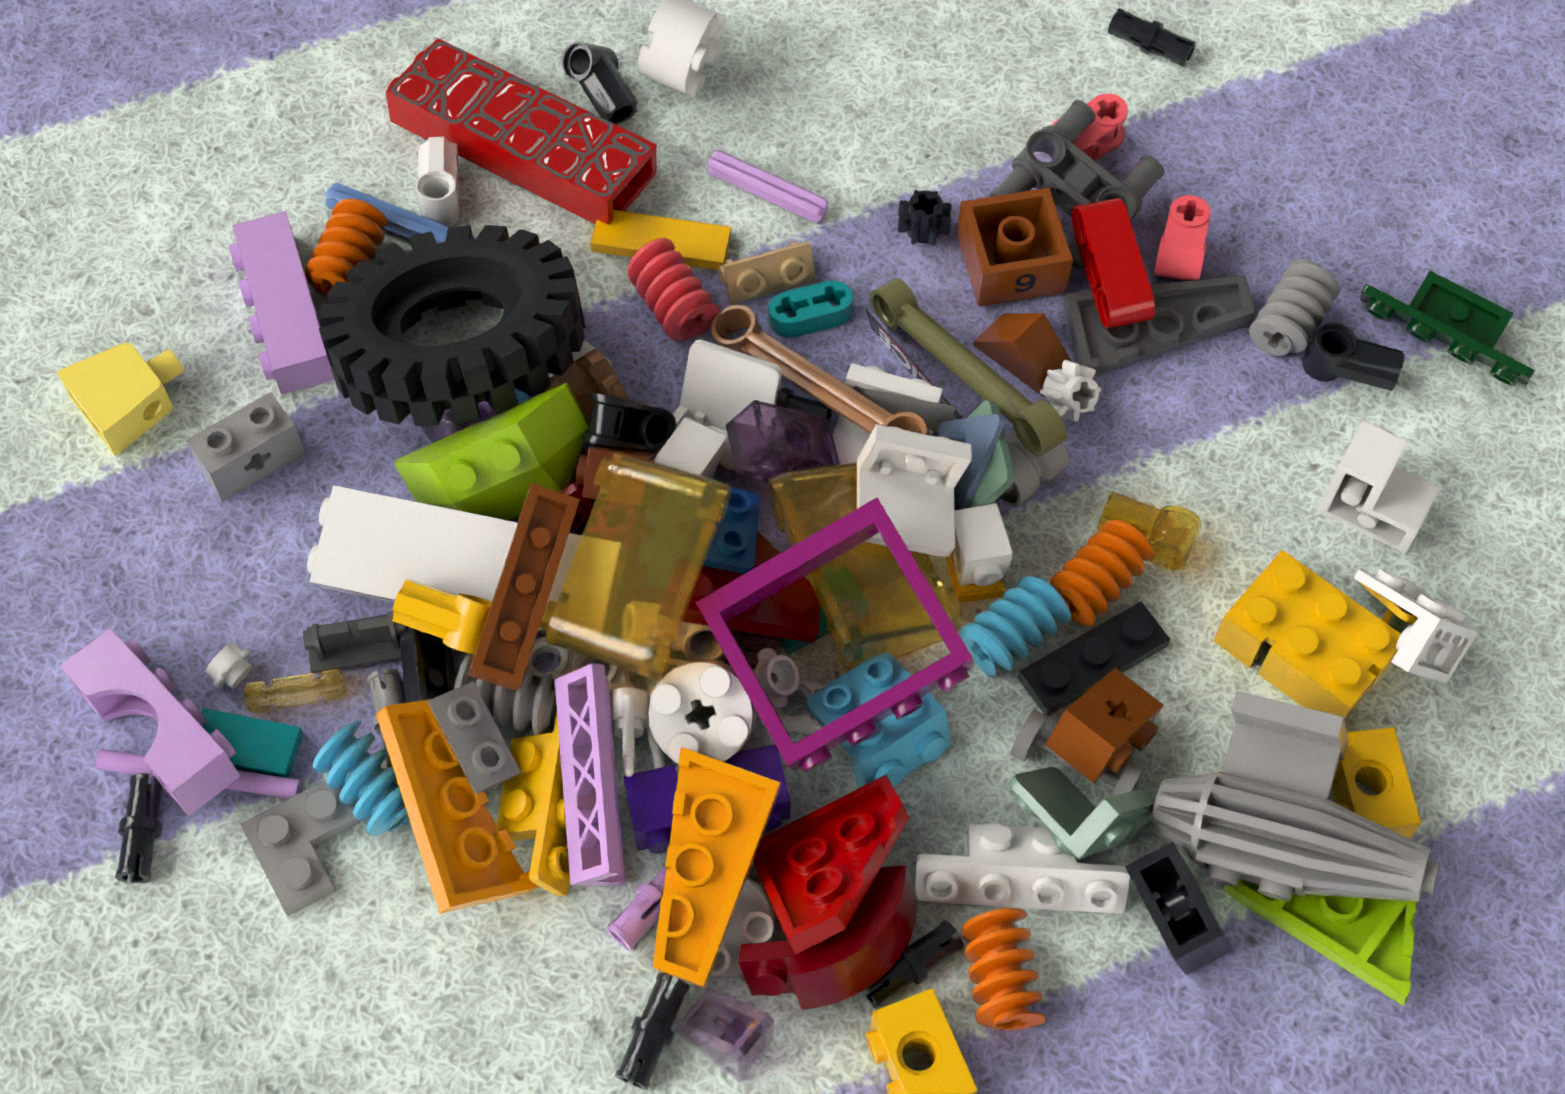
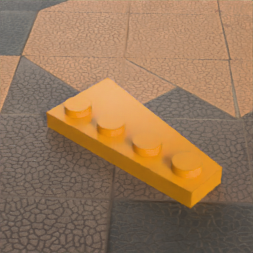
[376,699,539,914]
[653,747,781,989]

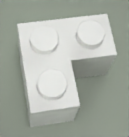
[1317,420,1440,554]

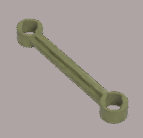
[870,278,1067,457]

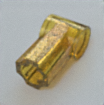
[1096,491,1201,570]

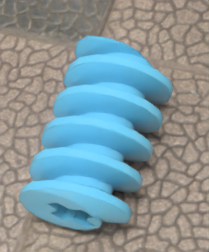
[959,576,1072,677]
[312,720,409,836]

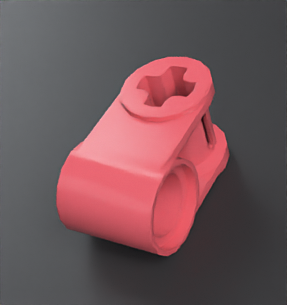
[1052,93,1128,161]
[1154,195,1211,281]

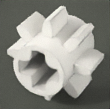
[1040,360,1102,422]

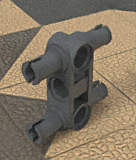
[989,100,1165,271]

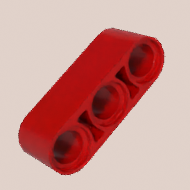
[1072,198,1155,329]

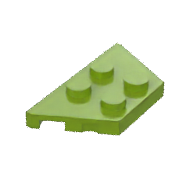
[1224,879,1417,1006]

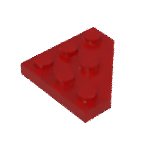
[753,775,909,955]

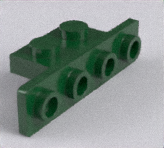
[1360,271,1535,386]

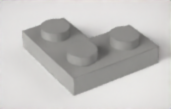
[240,780,361,916]

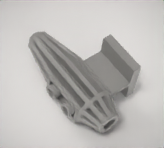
[1151,691,1440,902]

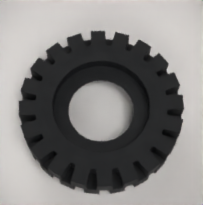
[318,225,586,426]

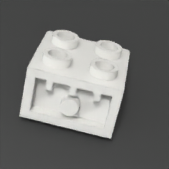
[1354,568,1478,684]

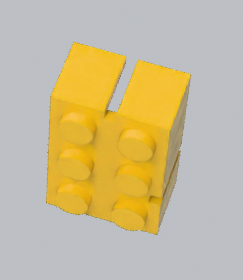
[1213,550,1401,721]

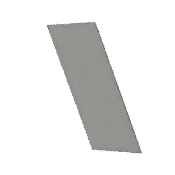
[865,389,955,431]

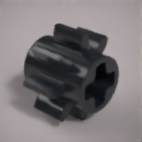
[897,190,952,246]

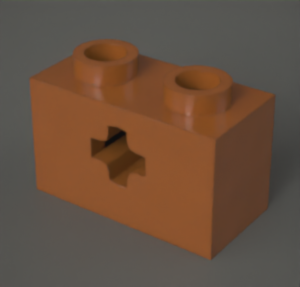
[1045,668,1164,783]

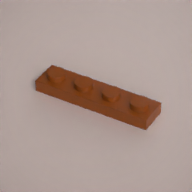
[468,483,580,692]

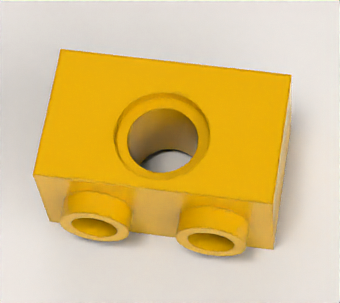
[1332,727,1421,839]
[865,988,978,1094]

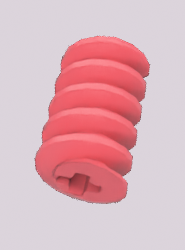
[627,237,720,341]

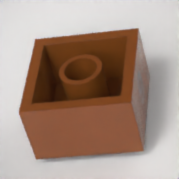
[957,188,1073,307]

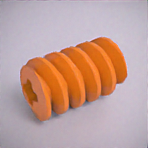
[305,198,388,297]
[1050,520,1155,628]
[961,908,1046,1030]

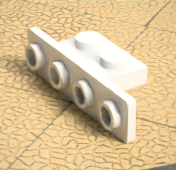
[914,823,1130,914]

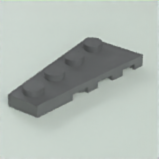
[1064,275,1256,376]

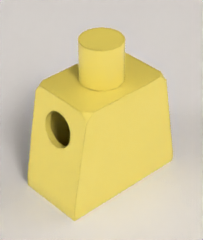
[56,343,184,456]

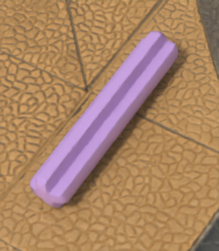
[707,150,829,223]

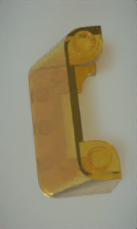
[540,451,732,683]
[768,462,962,674]

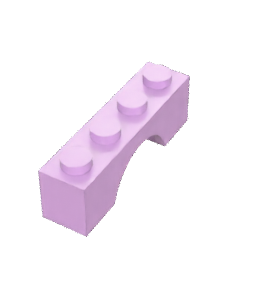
[60,628,240,817]

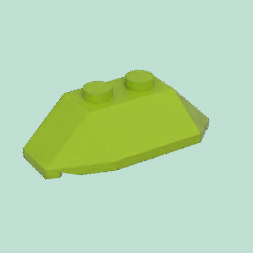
[394,382,589,521]

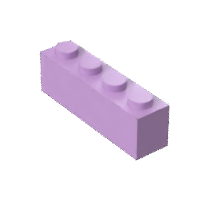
[229,211,335,395]

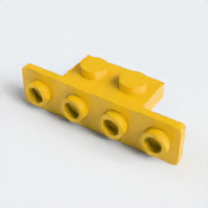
[496,713,570,896]

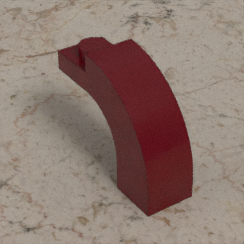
[738,865,917,1010]

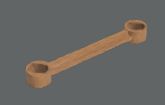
[711,305,930,435]

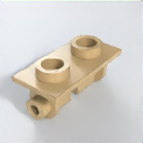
[718,241,816,305]

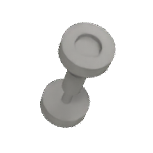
[1010,709,1145,796]

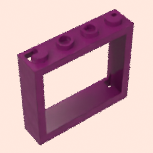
[696,497,975,772]

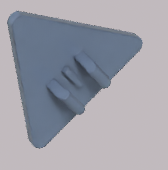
[938,414,1006,510]

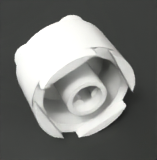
[637,0,727,98]
[648,659,758,763]

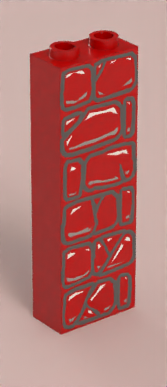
[386,38,657,225]

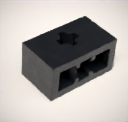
[1125,842,1234,975]

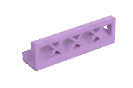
[555,663,626,887]

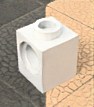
[950,503,1013,586]

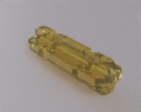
[244,669,346,713]

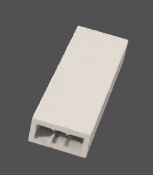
[307,485,629,647]

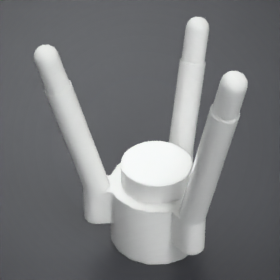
[609,687,666,777]

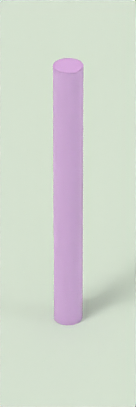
[96,749,303,799]

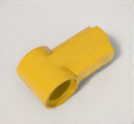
[392,579,491,655]

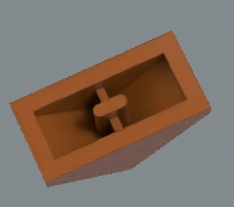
[973,313,1071,398]

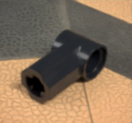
[562,41,638,125]
[1302,322,1405,391]

